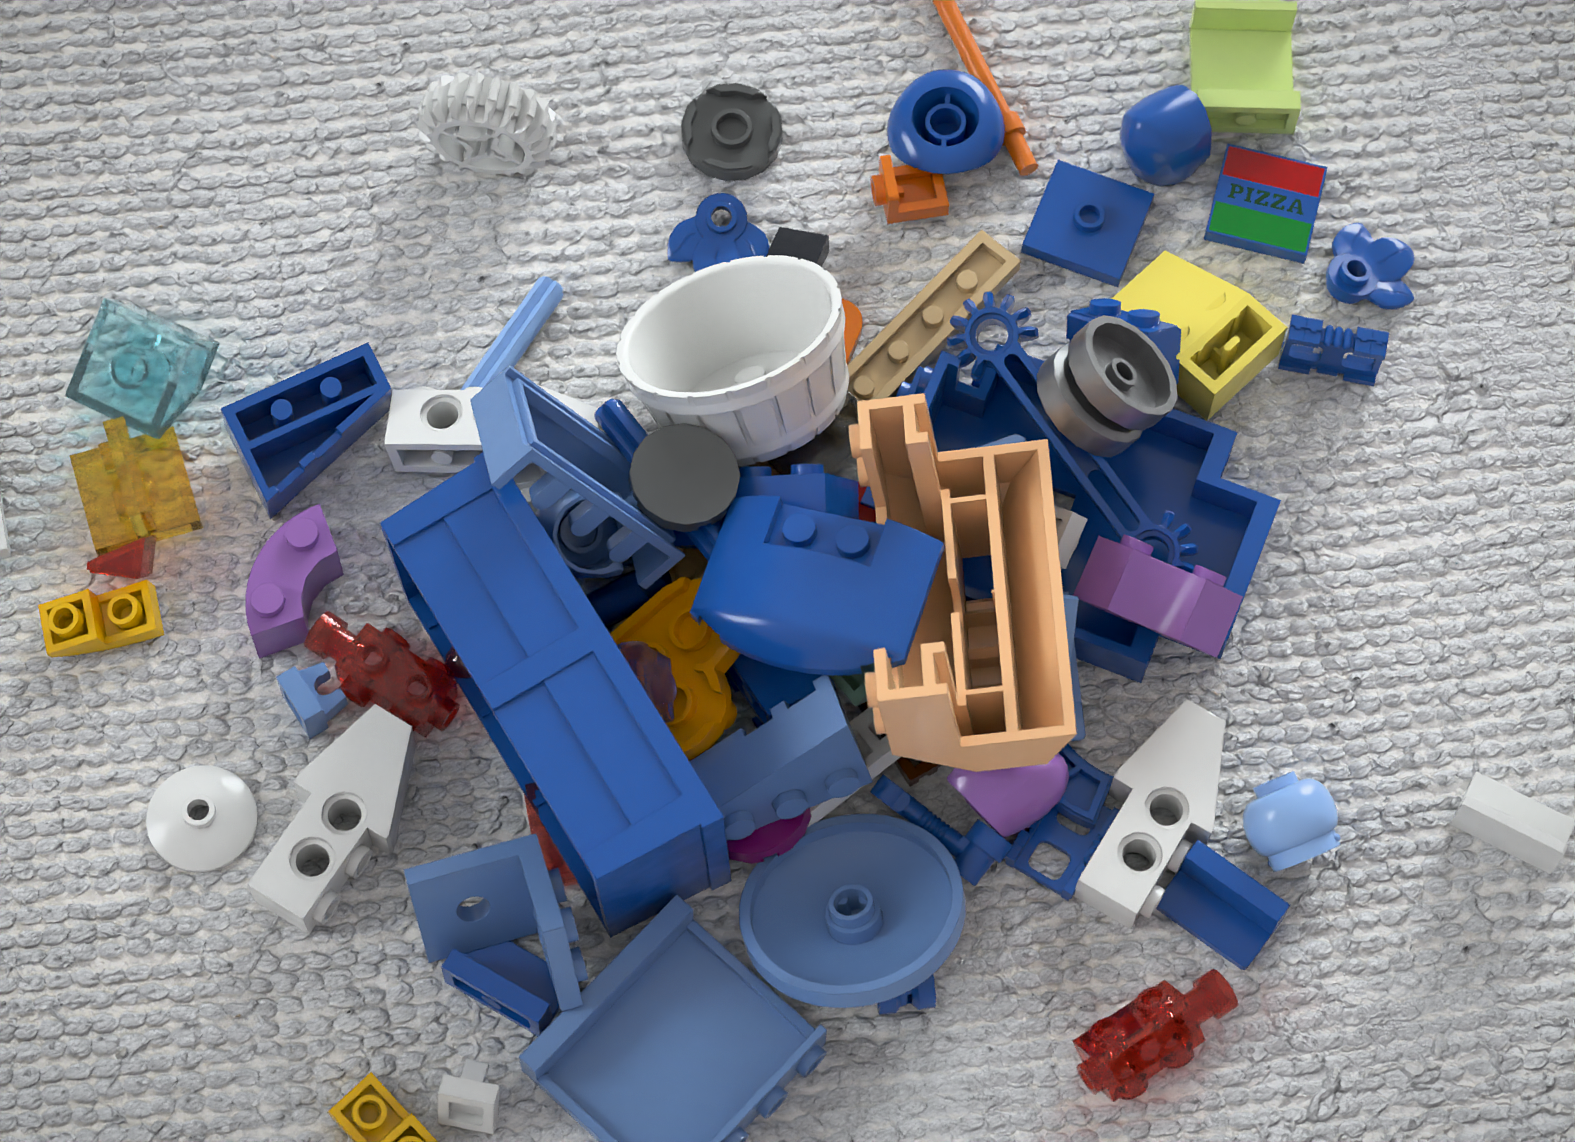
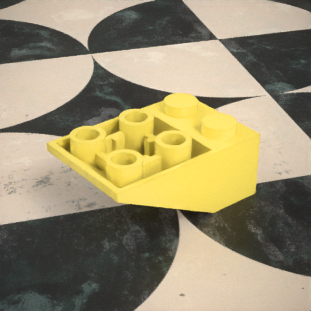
[1111,250,1287,421]

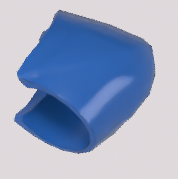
[1119,85,1212,186]

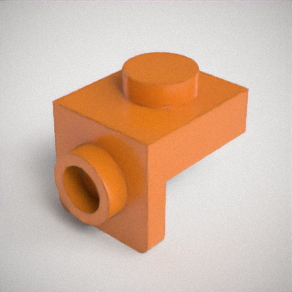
[870,155,949,224]

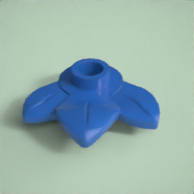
[667,193,770,272]
[1326,223,1414,310]

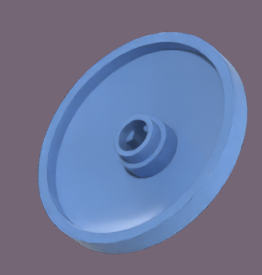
[739,814,966,1008]

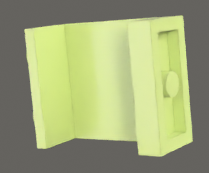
[1189,0,1301,134]

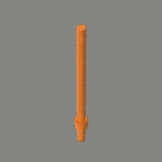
[932,0,1038,176]

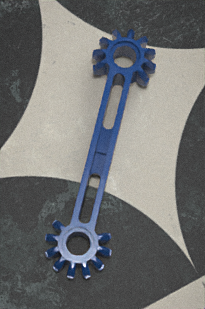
[947,291,1199,573]

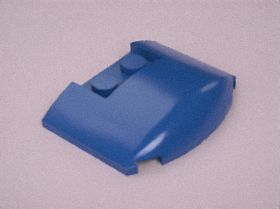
[690,496,944,675]

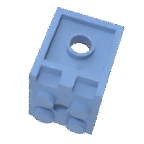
[404,833,588,1011]

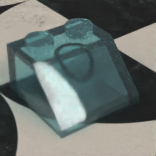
[65,298,220,439]

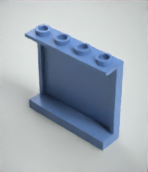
[519,895,827,1142]

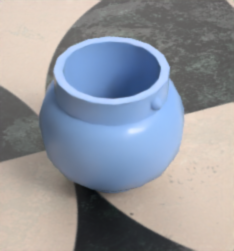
[1243,771,1341,872]

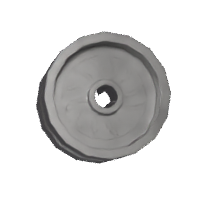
[1037,315,1178,458]

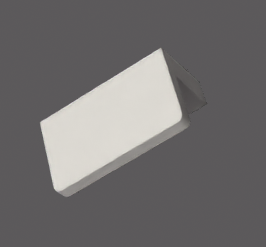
[1450,772,1575,874]

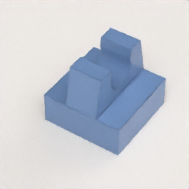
[276,662,348,739]

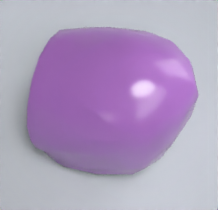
[947,754,1069,839]

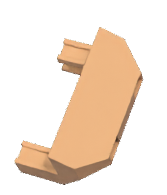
[849,393,1077,772]

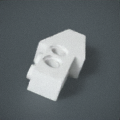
[384,372,606,489]
[1073,699,1225,929]
[247,704,416,935]

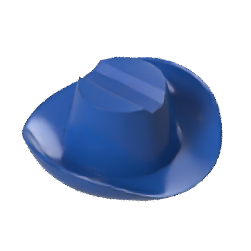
[887,69,1005,174]

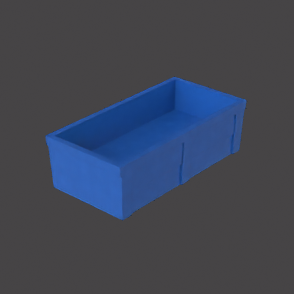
[380,452,732,938]

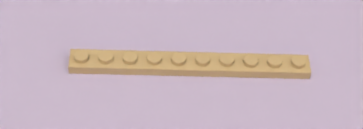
[668,229,1021,582]

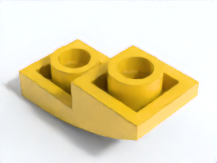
[38,579,164,658]
[327,1072,438,1142]

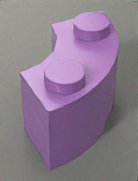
[245,504,344,659]
[1073,534,1243,658]

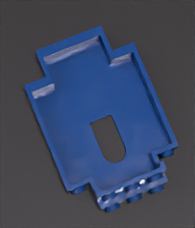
[860,344,1281,683]

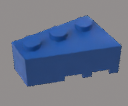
[221,342,392,519]

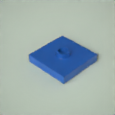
[1021,159,1155,287]

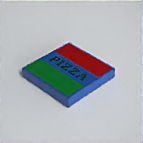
[1203,143,1328,264]

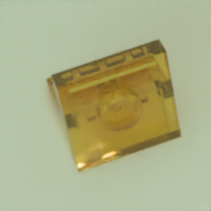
[70,416,203,558]

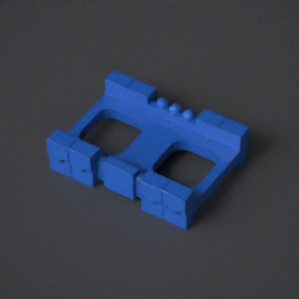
[1278,314,1389,387]
[1004,806,1120,901]

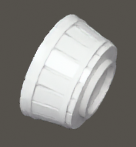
[616,255,849,466]

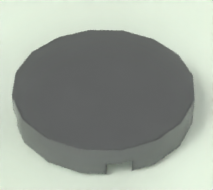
[681,83,783,181]
[628,423,740,532]

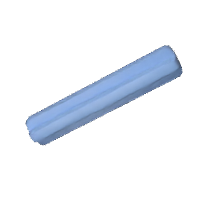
[460,276,563,390]

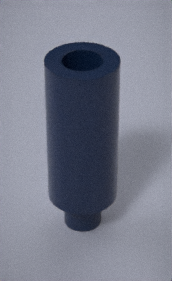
[586,570,672,628]

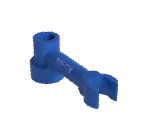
[870,774,1013,886]

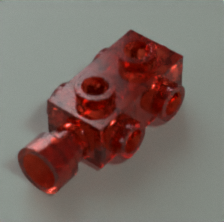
[304,611,460,738]
[1072,969,1238,1102]

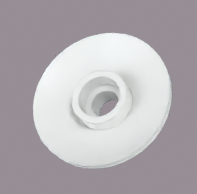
[146,765,258,873]

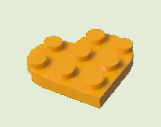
[610,577,740,762]

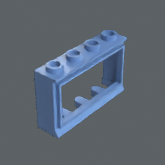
[470,365,685,589]

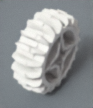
[417,72,557,178]

